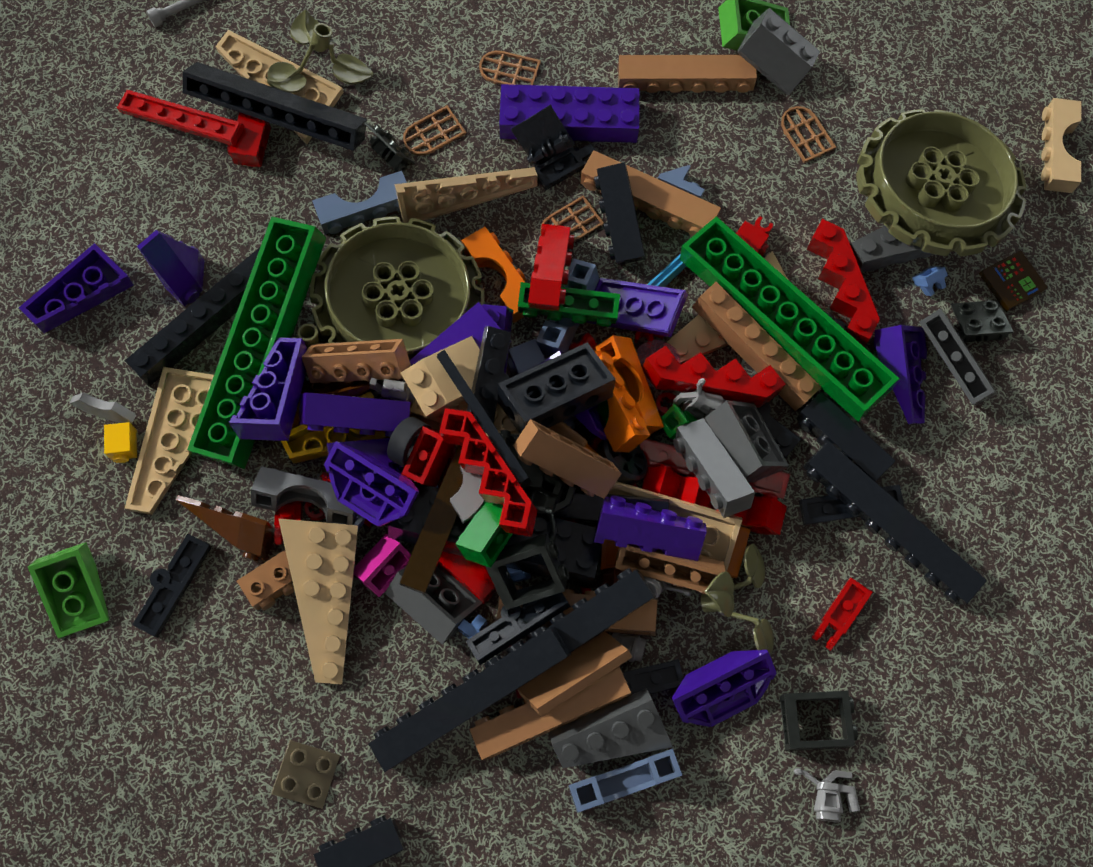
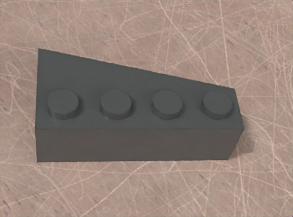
[850,226,935,273]
[549,688,673,768]

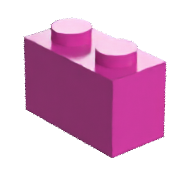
[353,534,411,597]

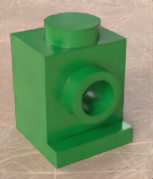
[661,404,696,440]

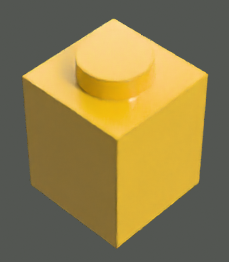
[104,422,137,463]

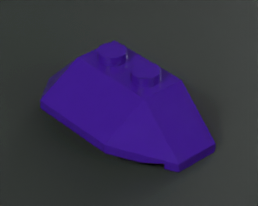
[324,441,419,527]
[672,650,777,727]

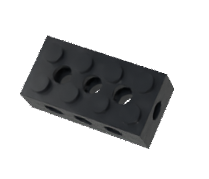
[498,342,615,434]

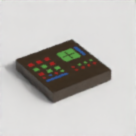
[979,250,1048,312]

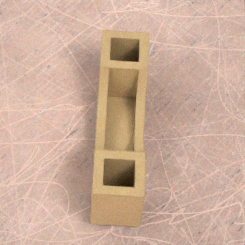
[1041,98,1081,193]

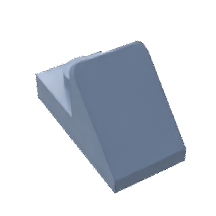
[658,165,705,199]

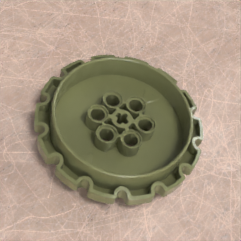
[856,109,1026,256]
[310,216,484,361]

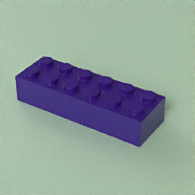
[499,84,639,143]

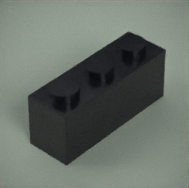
[313,815,406,867]

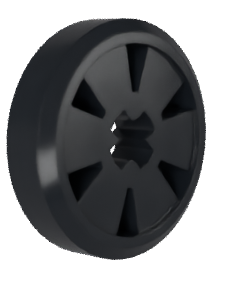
[597,439,648,485]

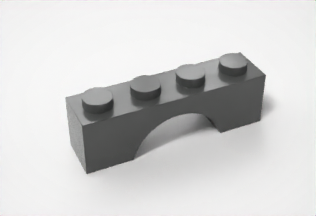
[251,466,358,525]

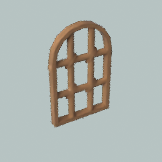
[479,50,541,85]
[403,105,466,155]
[781,106,836,163]
[540,195,604,242]

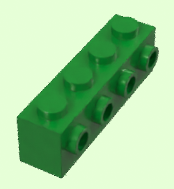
[518,282,620,327]

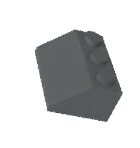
[737,8,820,95]
[705,400,789,482]
[385,564,483,645]

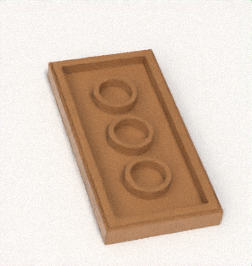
[517,631,632,716]

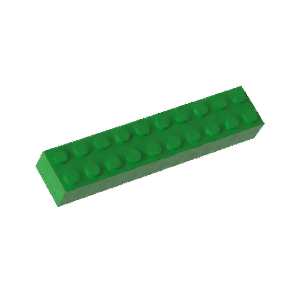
[187,216,326,469]
[680,216,899,422]

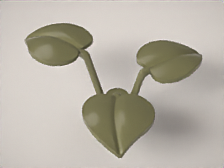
[267,9,374,93]
[701,543,774,657]

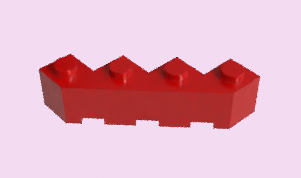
[807,218,880,347]
[528,224,575,311]
[642,346,786,408]
[439,408,538,537]
[642,464,787,535]

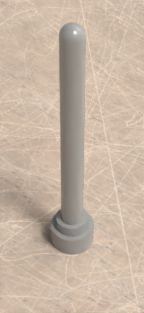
[146,0,203,28]

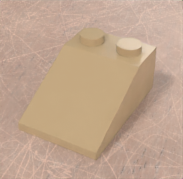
[400,336,480,420]

